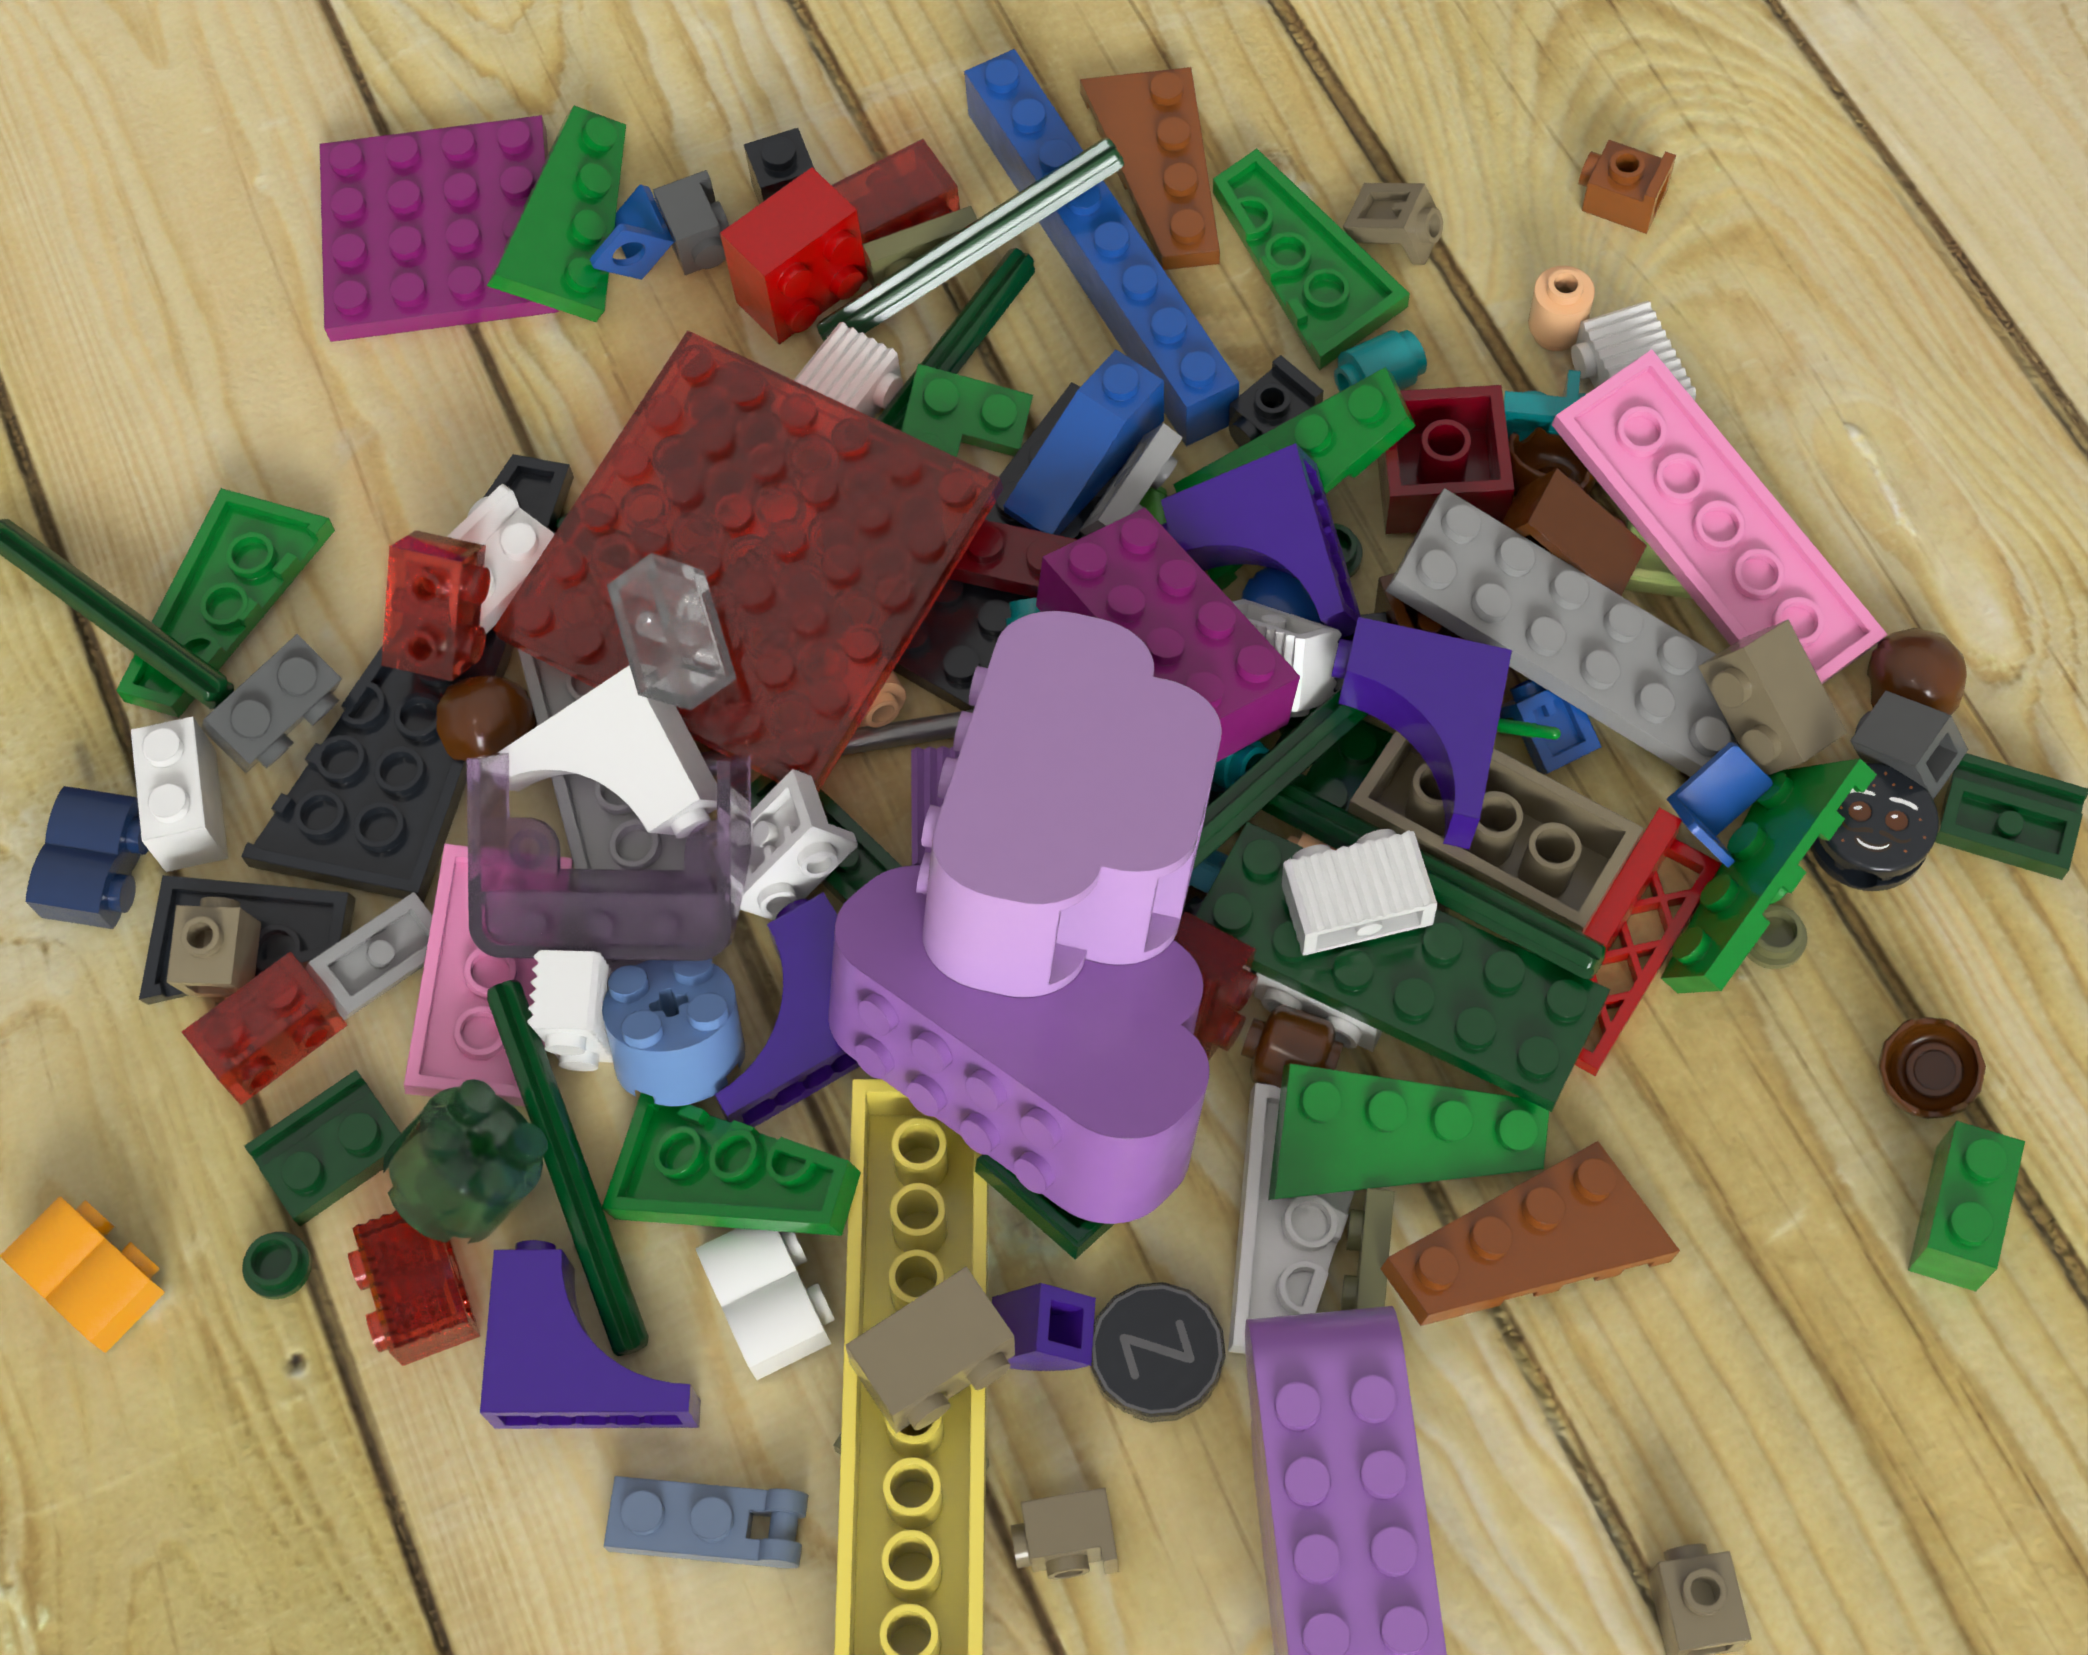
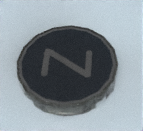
[1090,1282,1226,1423]

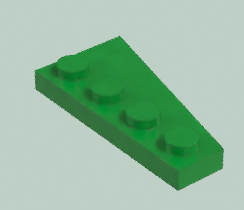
[487,105,626,322]
[1661,758,1877,994]

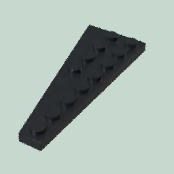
[241,454,574,903]

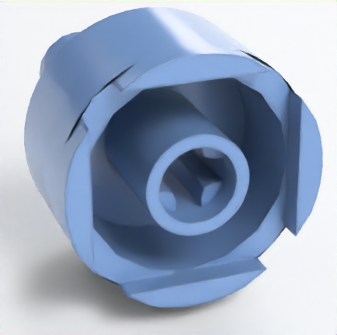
[602,949,745,1106]

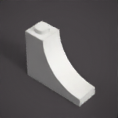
[477,665,727,839]

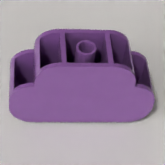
[828,865,1210,1224]
[1245,1306,1447,1655]

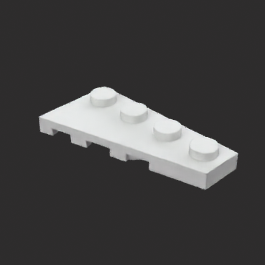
[1228,1083,1355,1354]

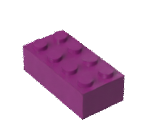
[1036,507,1301,762]

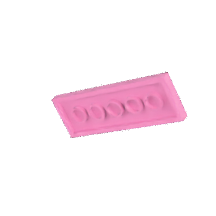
[1551,349,1888,684]

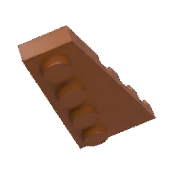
[1080,67,1220,270]

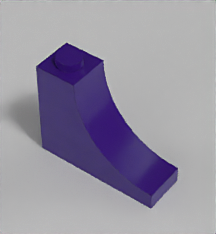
[1161,443,1361,638]
[1331,617,1512,849]
[715,892,860,1127]
[480,1240,701,1429]

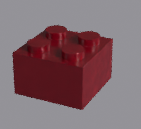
[1377,385,1515,534]

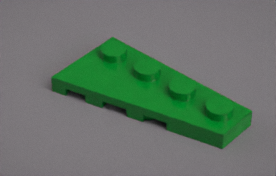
[1213,148,1410,371]
[1173,367,1416,591]
[116,488,335,718]
[1268,1063,1549,1200]
[602,1093,861,1236]

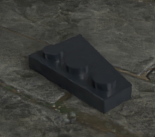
[139,875,356,1005]

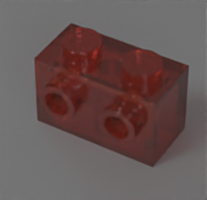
[381,530,491,681]
[182,951,348,1105]

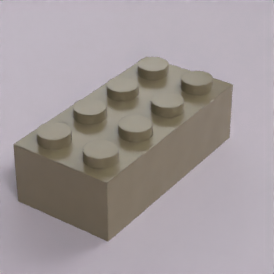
[1348,731,1644,933]

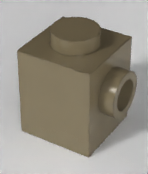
[167,897,261,998]
[1648,1544,1752,1655]

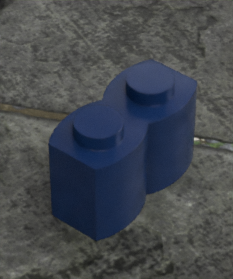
[25,786,149,929]

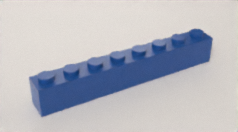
[964,49,1239,447]

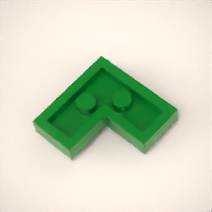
[894,364,1033,497]

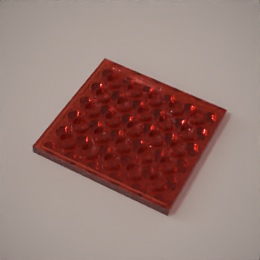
[493,330,1003,792]

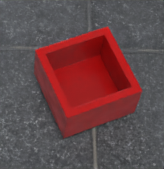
[720,167,868,345]

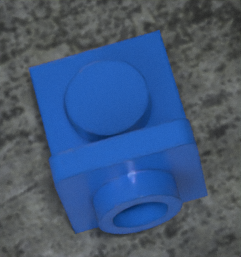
[1500,679,1602,774]

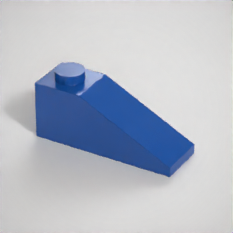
[1003,350,1164,535]

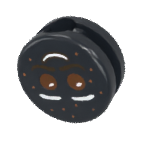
[1810,763,1939,891]

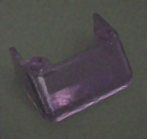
[467,753,751,961]

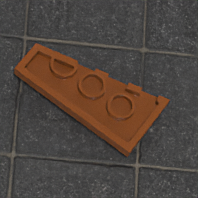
[1380,1141,1680,1326]

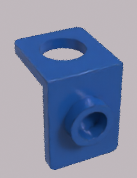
[590,185,674,280]
[1667,742,1773,868]

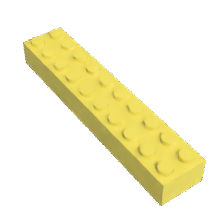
[834,1079,989,1655]

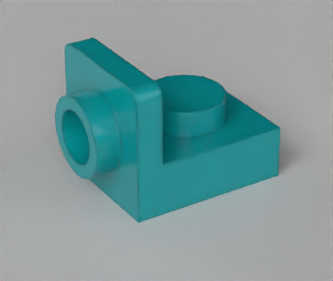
[1504,370,1586,441]

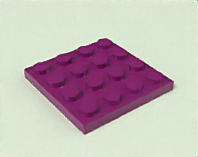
[320,115,559,342]

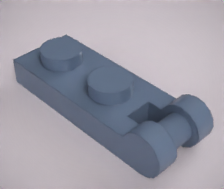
[604,1476,809,1568]

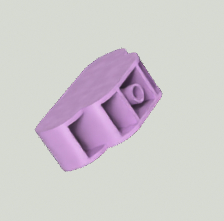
[916,611,1222,997]

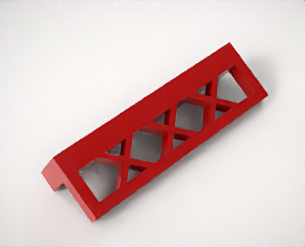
[1575,807,1722,1076]

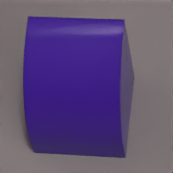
[992,1283,1096,1371]

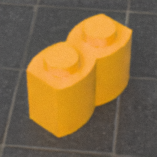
[0,1196,165,1353]

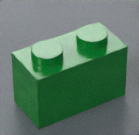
[1908,1121,2025,1292]

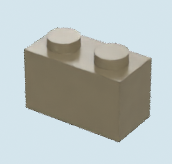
[1698,619,1847,775]
[846,1266,1015,1434]

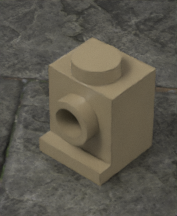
[1011,1488,1119,1579]

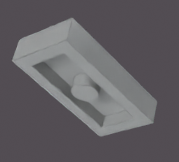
[1080,423,1183,535]
[305,892,432,1021]

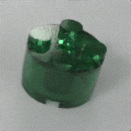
[383,1079,548,1244]

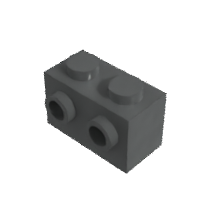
[201,634,342,773]

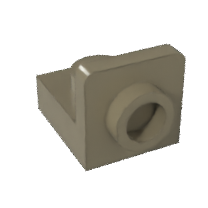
[1343,183,1443,265]

